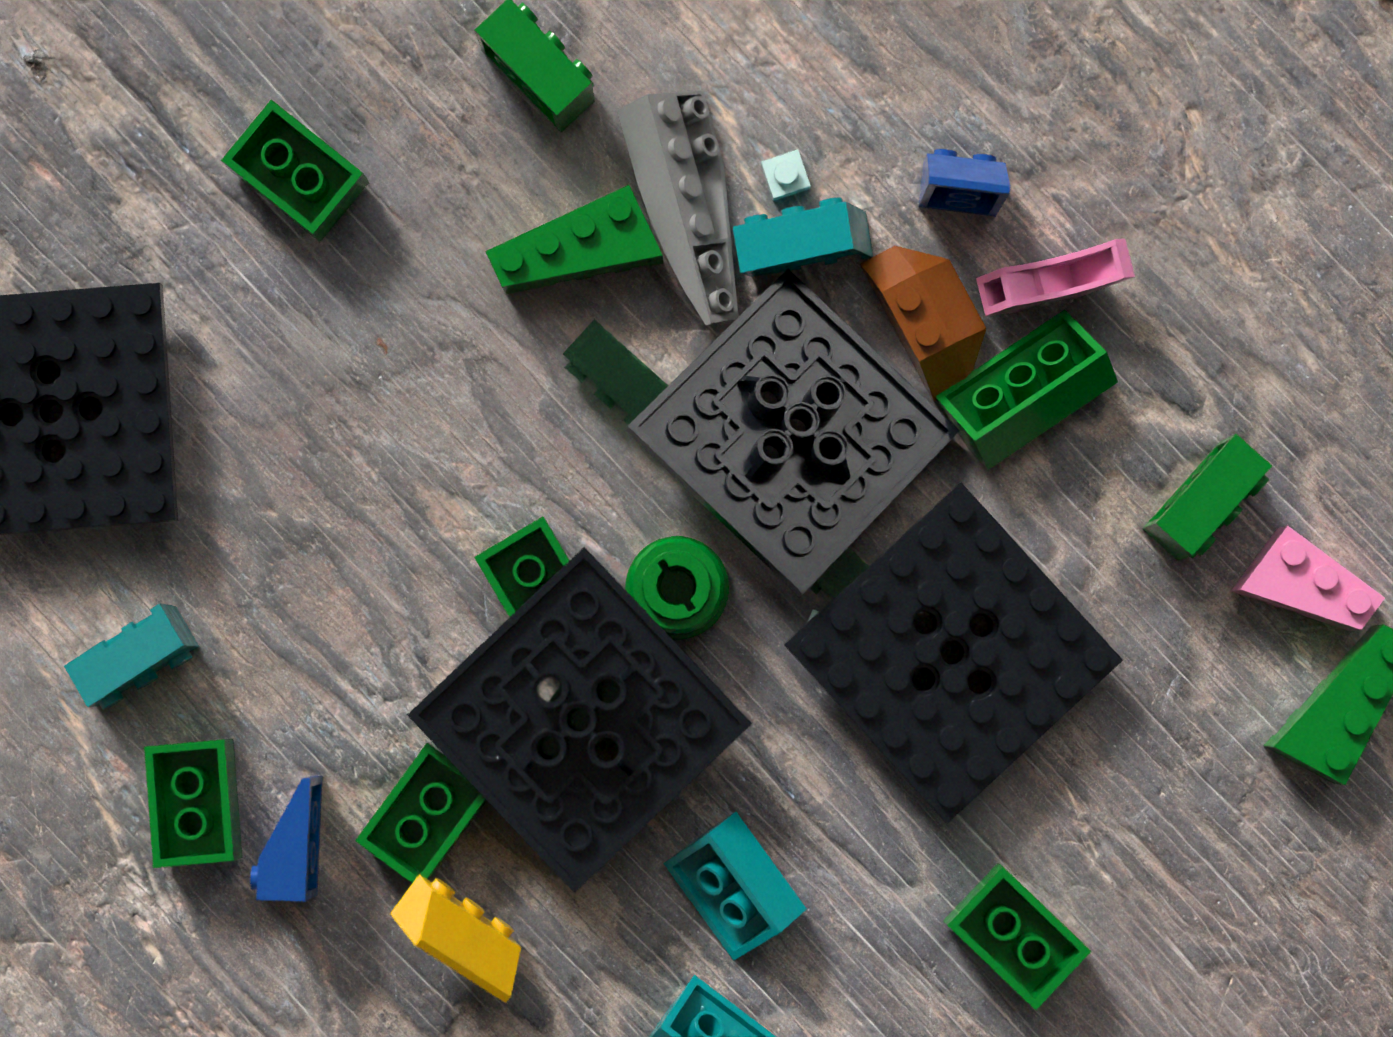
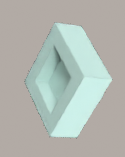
[761,149,811,201]

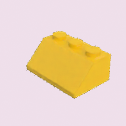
[390,874,521,1003]

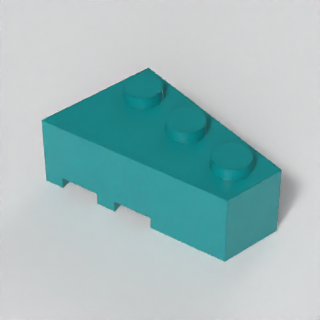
[733,197,874,277]
[64,603,199,710]

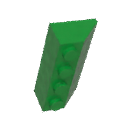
[935,309,1118,470]

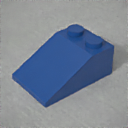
[918,149,1010,217]
[250,775,323,902]

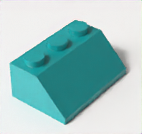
[663,812,807,961]
[649,975,776,1037]

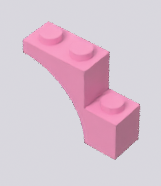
[976,238,1135,316]

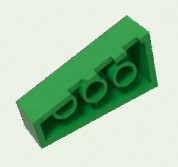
[485,185,664,294]
[1263,624,1393,785]

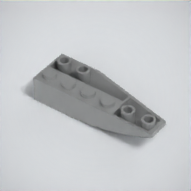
[617,90,738,325]

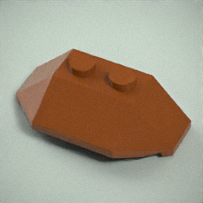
[860,246,987,402]

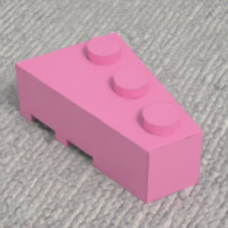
[1231,526,1385,631]

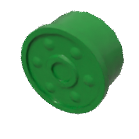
[625,536,729,640]

